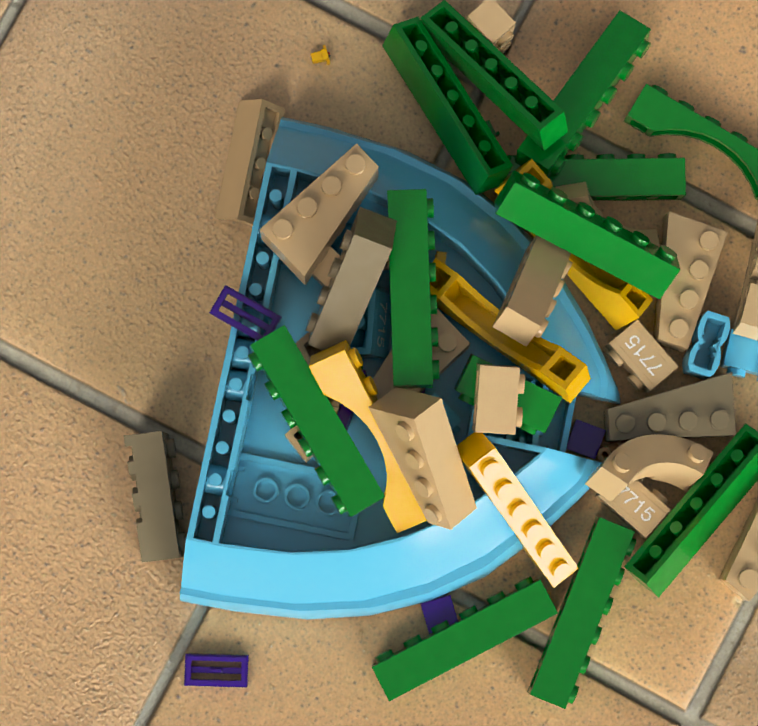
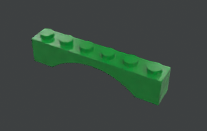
[623,84,758,200]

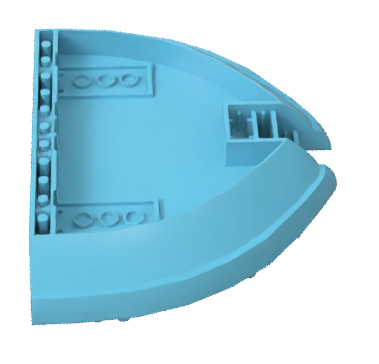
[180,117,620,620]

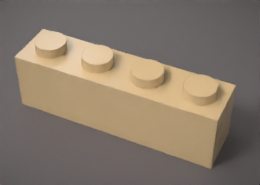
[493,235,573,347]

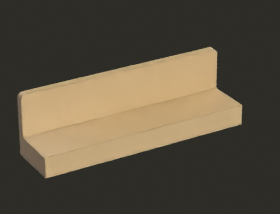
[215,99,285,227]

